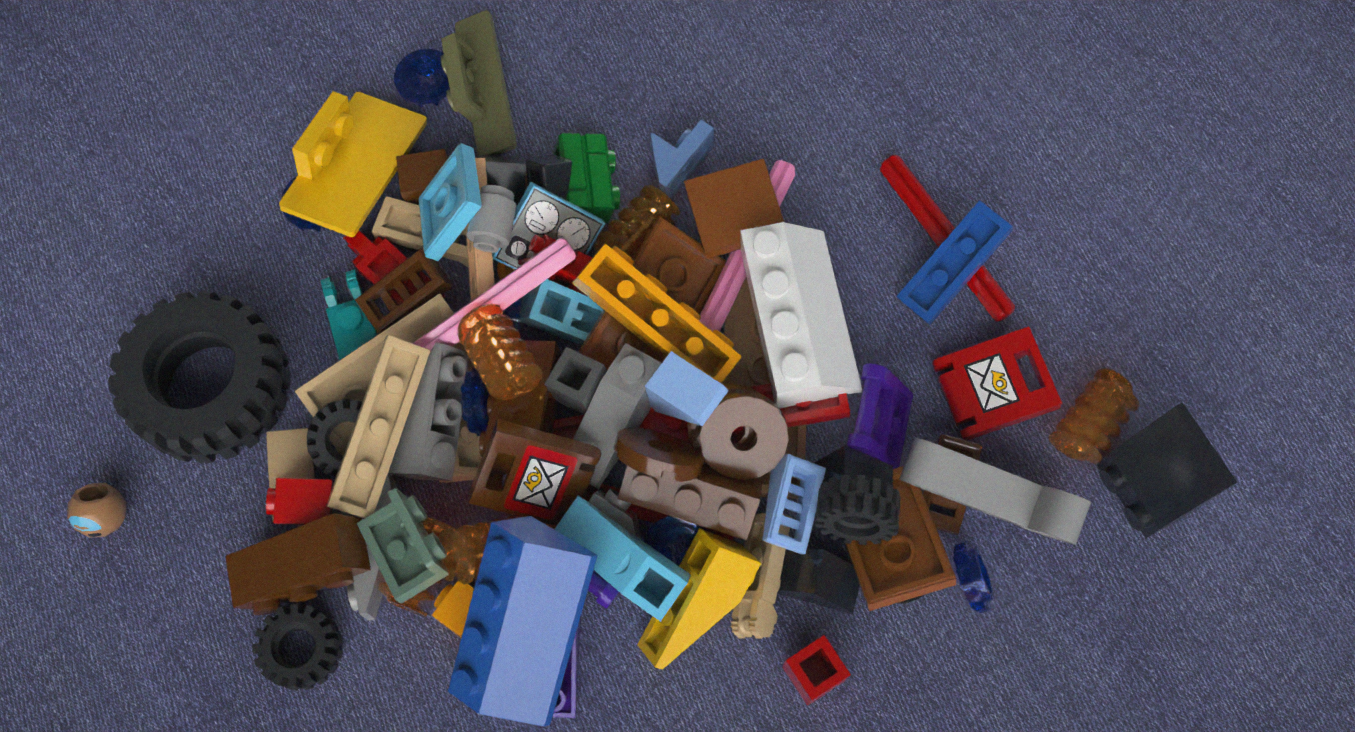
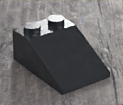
[1097,402,1237,539]

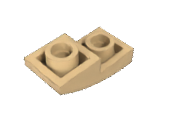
[266,428,316,521]

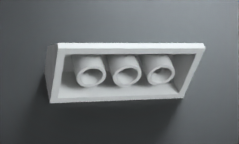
[740,222,862,408]

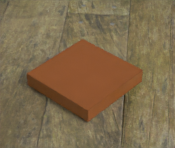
[684,158,784,259]

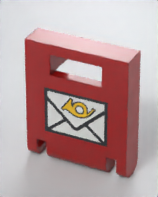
[932,326,1062,441]

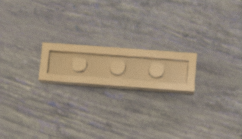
[326,335,431,518]

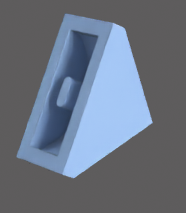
[645,351,729,426]

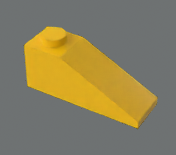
[637,528,761,670]

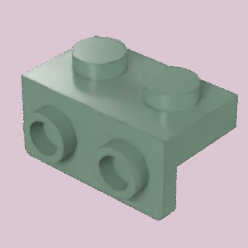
[357,488,449,604]

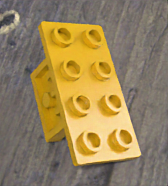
[279,91,427,237]

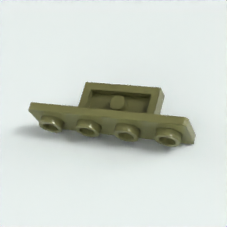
[441,10,517,155]

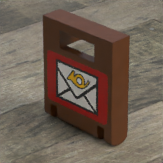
[469,419,601,526]

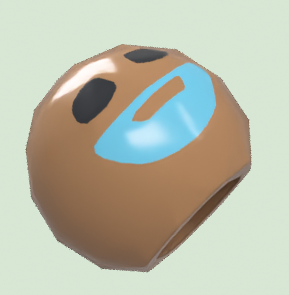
[67,483,126,538]

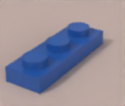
[896,200,1014,325]

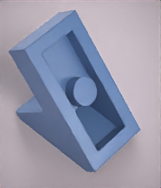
[650,120,714,205]

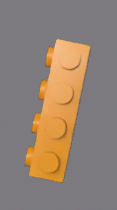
[572,243,742,383]

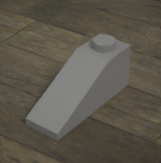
[573,343,662,490]

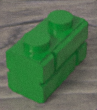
[553,133,620,224]

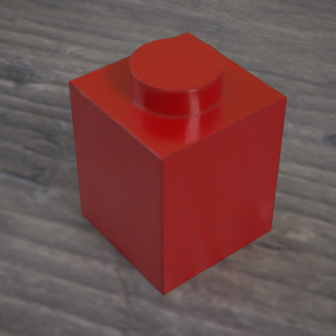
[266,478,334,525]
[782,635,851,706]

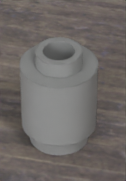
[466,185,517,253]

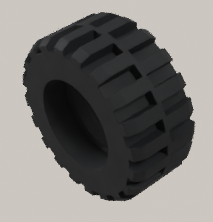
[108,291,291,463]

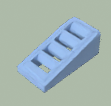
[762,454,826,554]

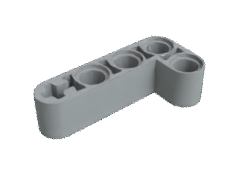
[899,438,1091,545]

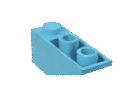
[554,495,690,622]

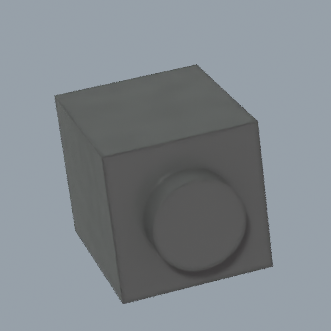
[544,347,607,415]

